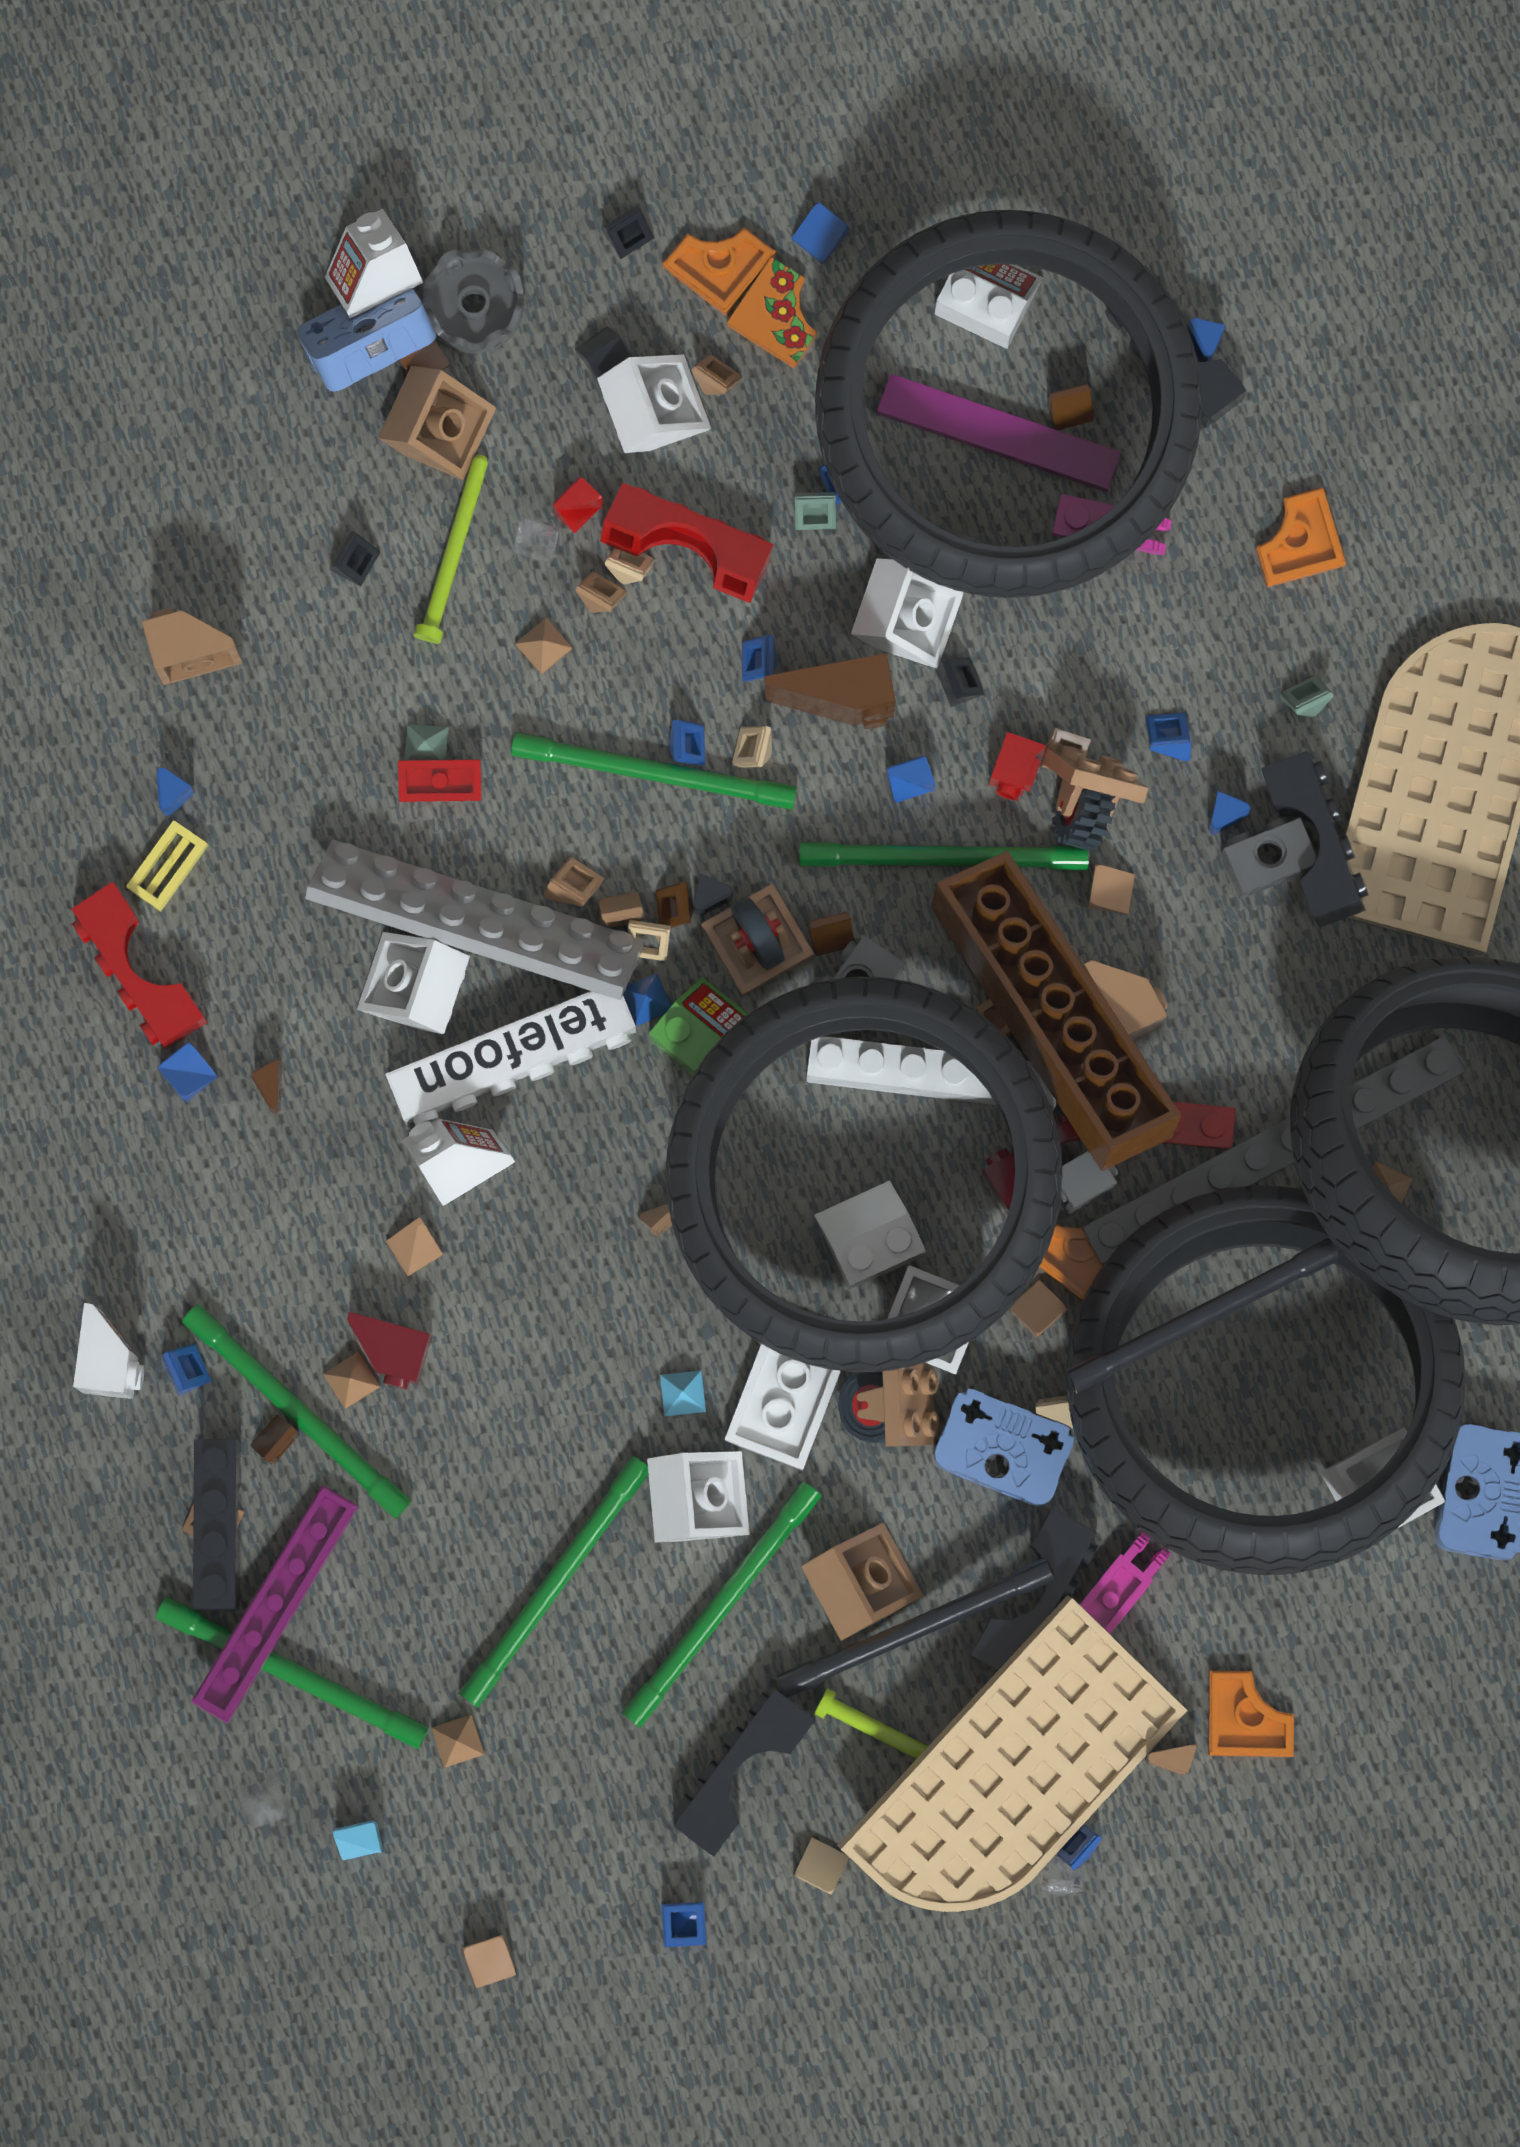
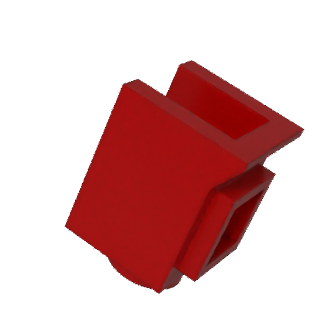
[989,732,1046,801]

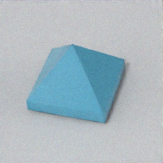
[660,1370,706,1417]

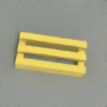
[126,820,208,912]

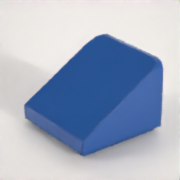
[792,202,849,264]

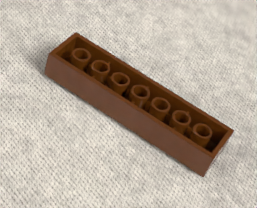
[931,851,1181,1171]

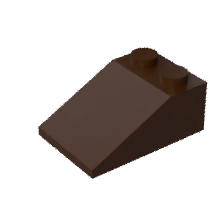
[764,653,896,729]

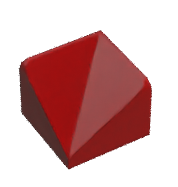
[553,477,604,533]

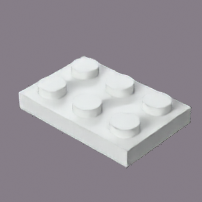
[725,1344,841,1471]

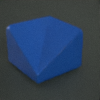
[886,756,935,803]
[157,1042,218,1102]
[662,1902,706,1947]

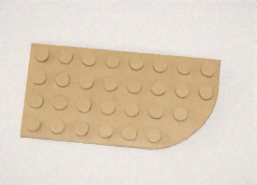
[1345,623,1520,955]
[837,1595,1187,1912]

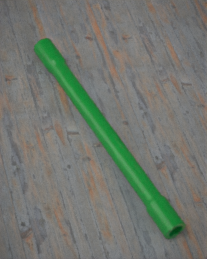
[511,732,797,810]
[799,842,1088,870]
[182,1304,412,1519]
[458,1455,649,1708]
[621,1481,822,1729]
[155,1596,429,1750]

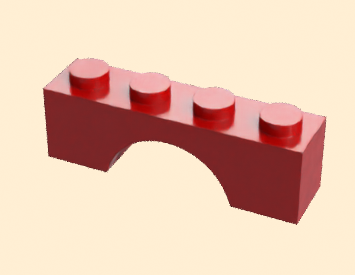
[600,483,774,604]
[71,881,208,1050]

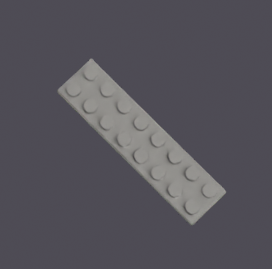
[305,839,645,1000]

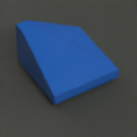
[1145,713,1191,761]

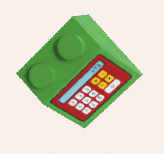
[649,977,748,1076]

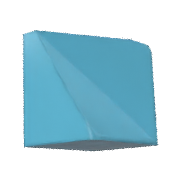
[333,1820,383,1860]

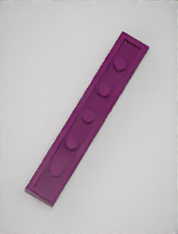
[877,374,1121,492]
[191,1485,358,1724]

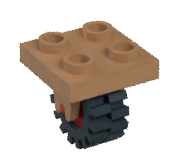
[1042,746,1149,850]

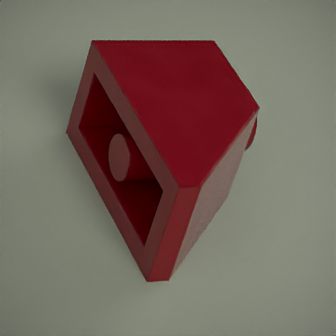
[347,1312,432,1390]

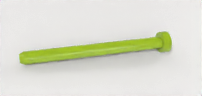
[413,454,488,644]
[814,1688,928,1759]

